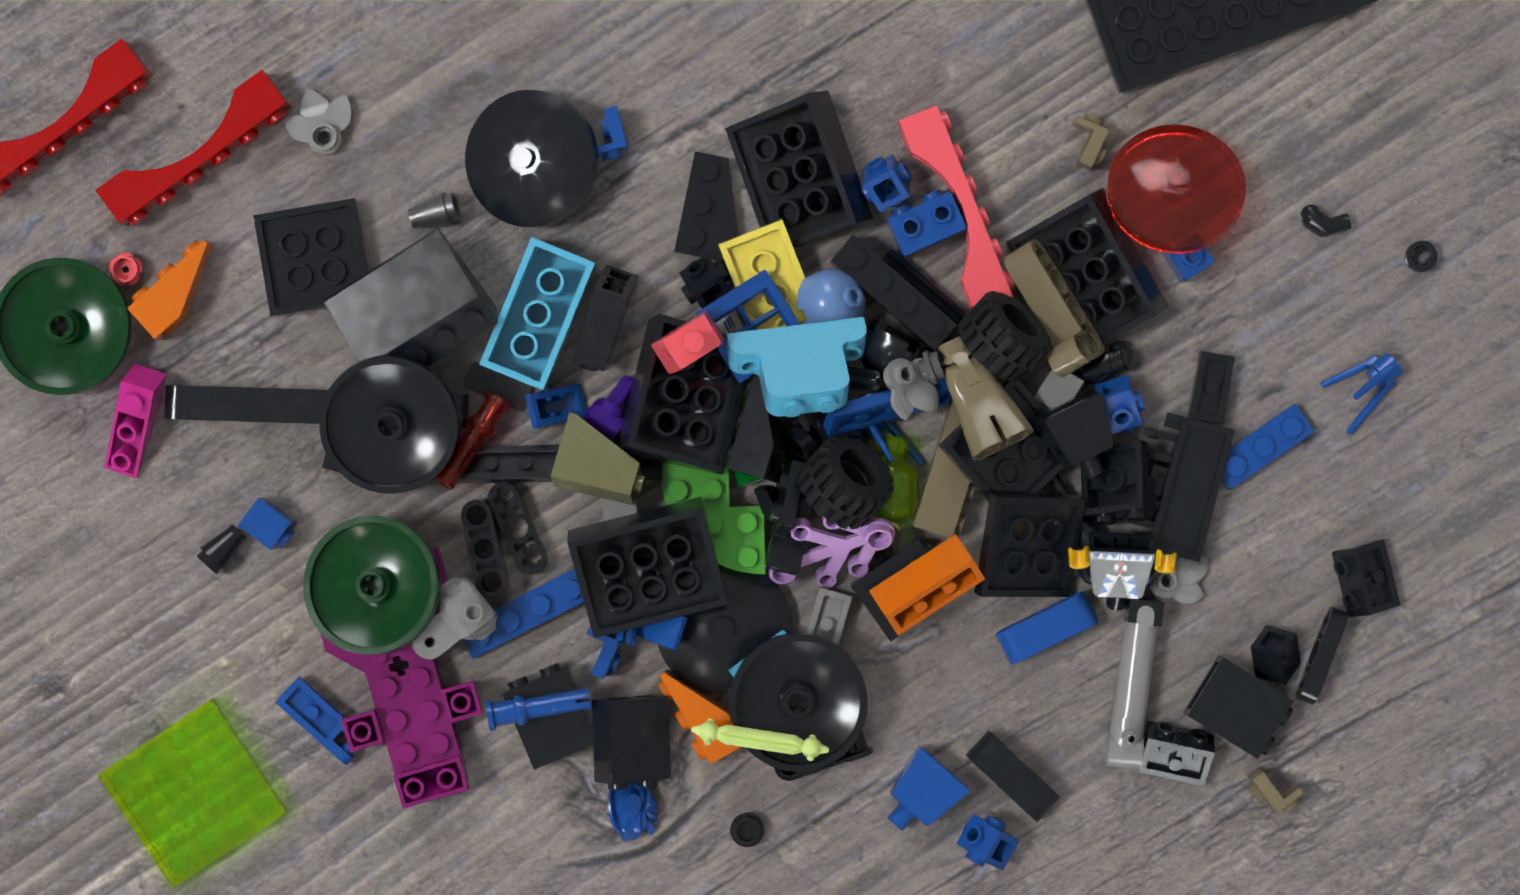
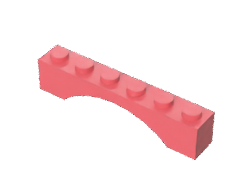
[897,105,1015,309]

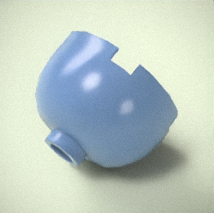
[797,269,866,324]

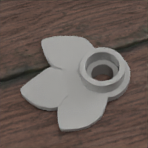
[284,89,352,155]
[883,358,939,420]
[1148,552,1208,605]

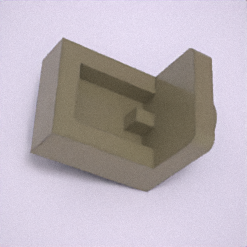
[1072,114,1109,170]
[1247,768,1304,813]

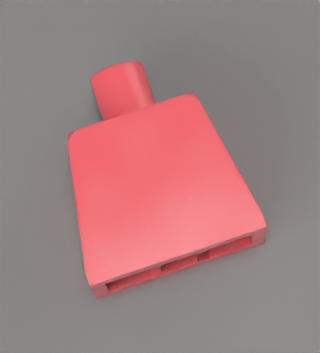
[651,310,724,374]

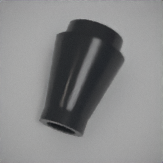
[197,524,247,575]

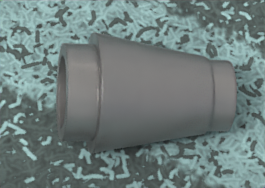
[408,192,462,229]

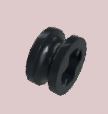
[1404,241,1438,273]

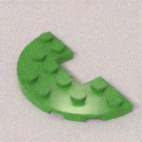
[661,374,766,575]

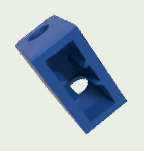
[887,745,970,831]

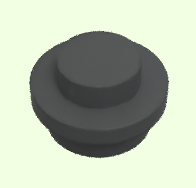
[918,350,945,385]

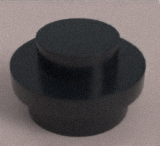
[730,813,764,847]

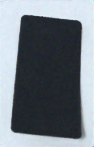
[464,362,532,412]

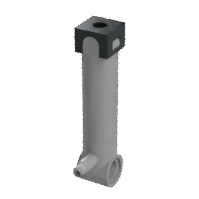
[1104,598,1165,771]

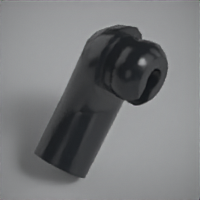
[1301,205,1351,237]

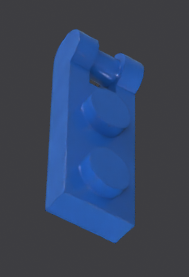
[275,676,355,765]

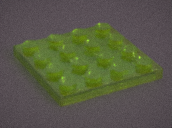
[97,698,288,889]

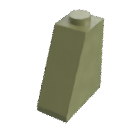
[551,412,646,505]

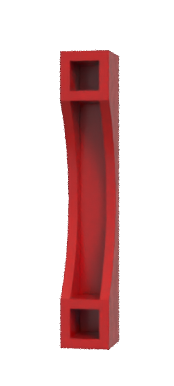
[0,38,153,196]
[95,70,291,226]

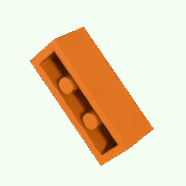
[869,534,985,636]

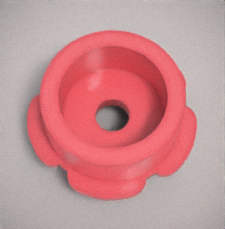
[109,252,143,286]

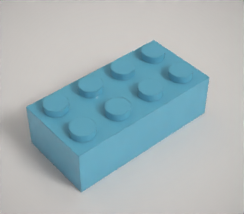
[479,237,597,391]

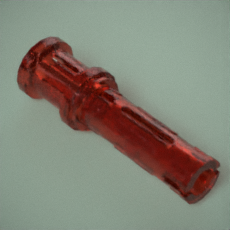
[434,391,512,490]

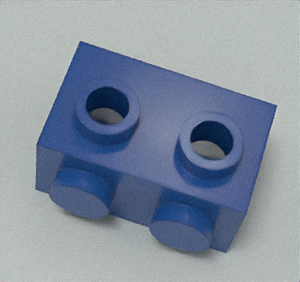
[886,189,967,258]

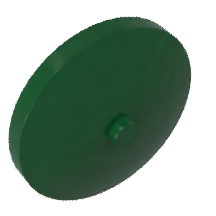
[0,258,132,395]
[303,516,441,655]

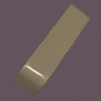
[1004,239,1104,377]

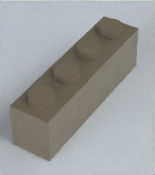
[911,400,975,538]

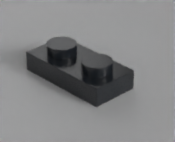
[1187,351,1235,424]

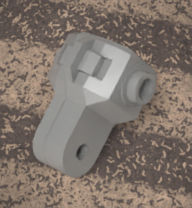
[410,576,498,659]

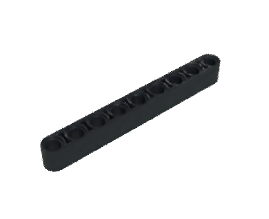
[164,385,469,429]

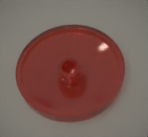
[1107,125,1246,254]

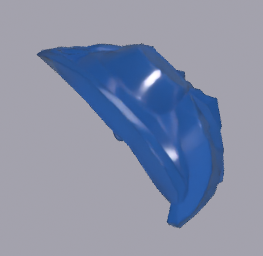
[608,782,658,841]

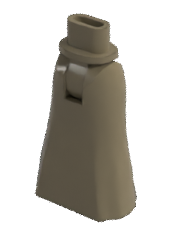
[938,336,1034,461]

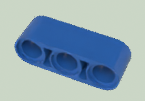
[995,591,1099,665]

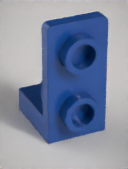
[597,106,629,161]

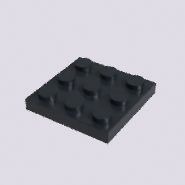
[253,198,368,317]
[938,380,1064,503]
[974,493,1086,597]

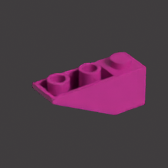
[104,364,167,478]

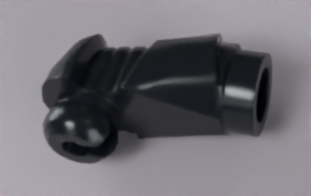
[1081,340,1134,385]

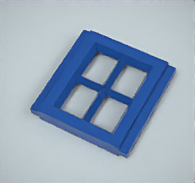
[695,269,800,383]

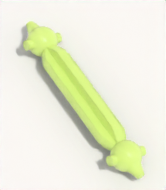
[691,719,829,761]

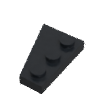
[674,151,738,263]

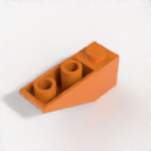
[127,240,213,340]
[658,670,741,765]

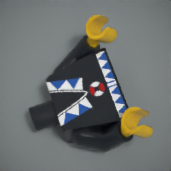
[1068,532,1177,611]

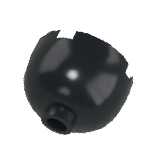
[861,318,929,381]

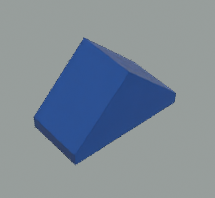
[525,384,587,429]

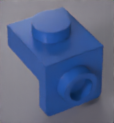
[586,626,621,679]

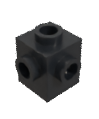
[679,254,732,309]

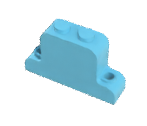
[726,317,867,417]

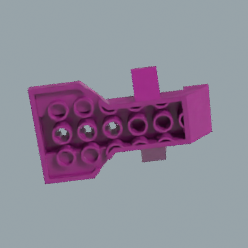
[320,547,483,809]

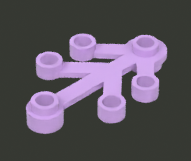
[769,516,895,588]

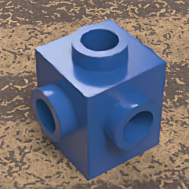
[861,154,912,212]
[1095,374,1146,434]
[957,814,1020,870]

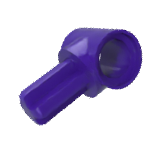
[583,375,634,441]

